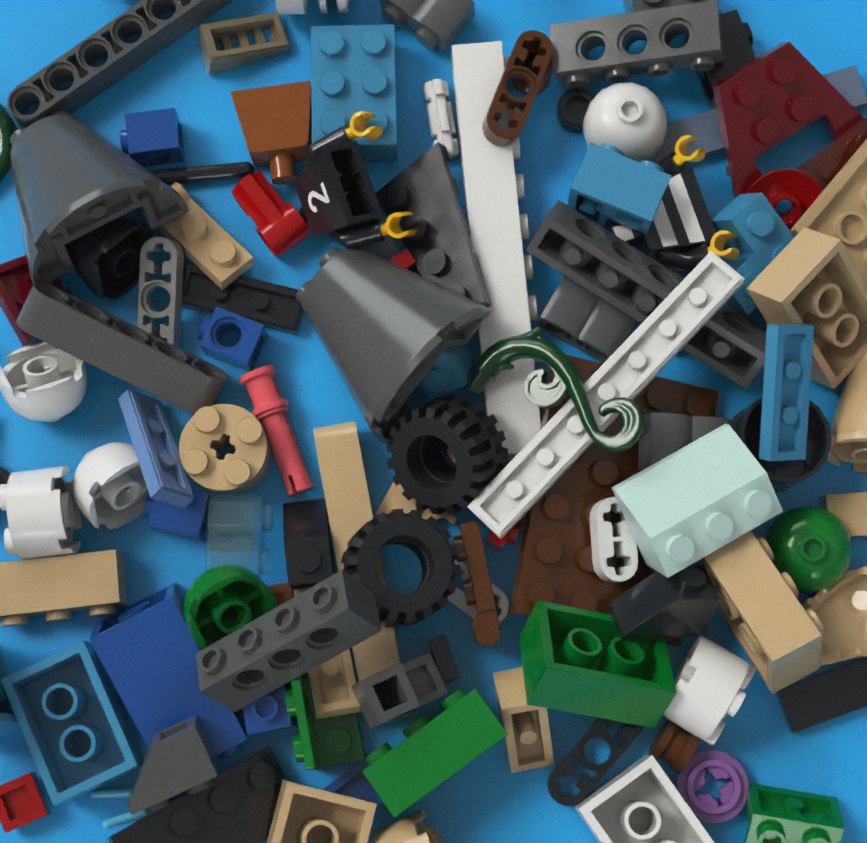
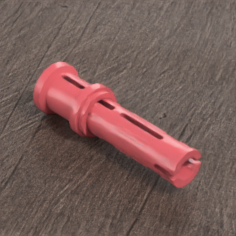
[239,365,314,497]

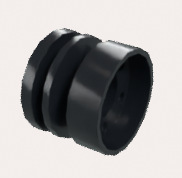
[732,397,832,493]

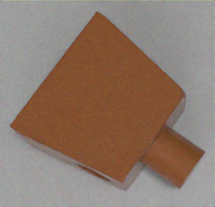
[231,81,312,185]

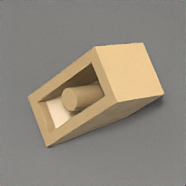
[493,667,555,773]

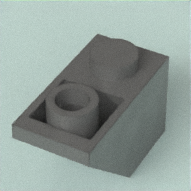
[128,715,218,815]

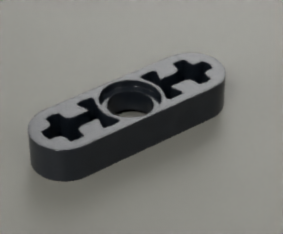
[547,718,645,806]

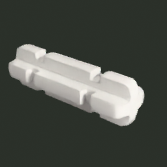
[423,79,459,159]

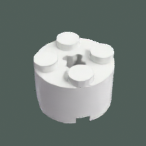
[0,466,82,560]
[663,636,757,746]

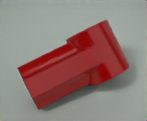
[231,171,312,259]

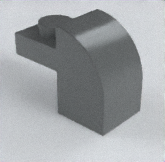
[352,652,449,730]

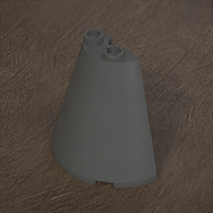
[10,109,189,284]
[296,247,491,443]

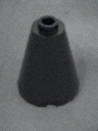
[64,216,154,300]

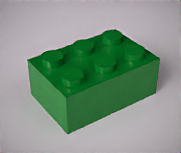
[519,600,677,728]
[362,688,508,818]

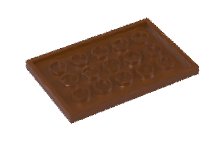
[509,355,719,646]

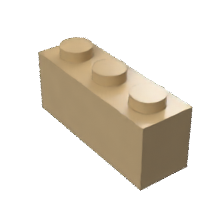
[0,549,128,627]

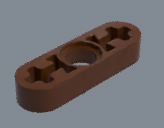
[482,30,553,146]

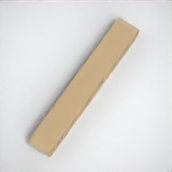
[313,421,411,725]

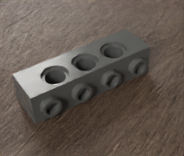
[549,0,726,88]
[196,570,382,712]

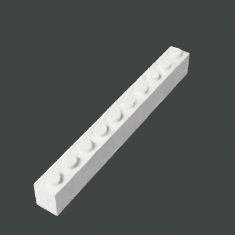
[451,41,542,462]

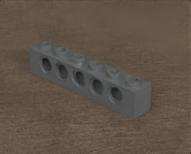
[525,200,767,389]

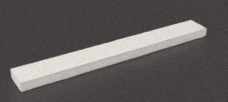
[467,250,745,539]

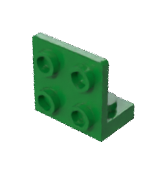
[284,677,365,771]
[744,783,844,843]

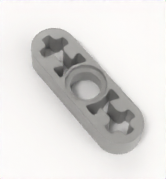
[137,237,184,348]

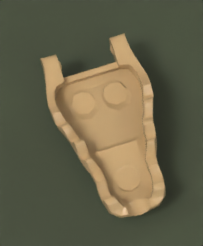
[802,566,867,666]

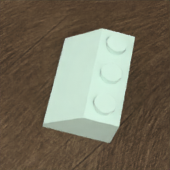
[612,423,783,578]

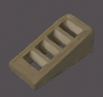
[198,12,290,74]

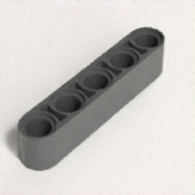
[16,282,227,414]

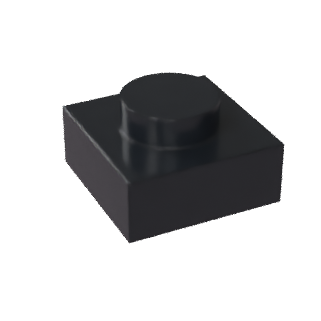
[423,634,460,684]

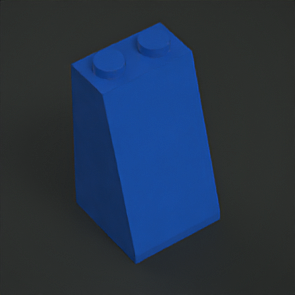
[90,582,248,759]

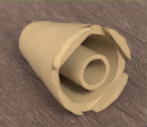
[827,353,867,473]

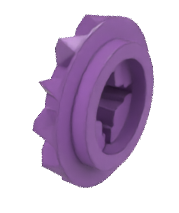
[676,750,749,823]

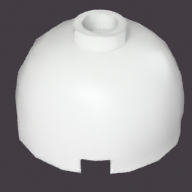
[582,82,667,162]
[0,342,88,422]
[72,442,149,530]

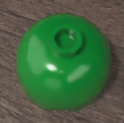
[765,505,854,593]
[183,565,277,650]

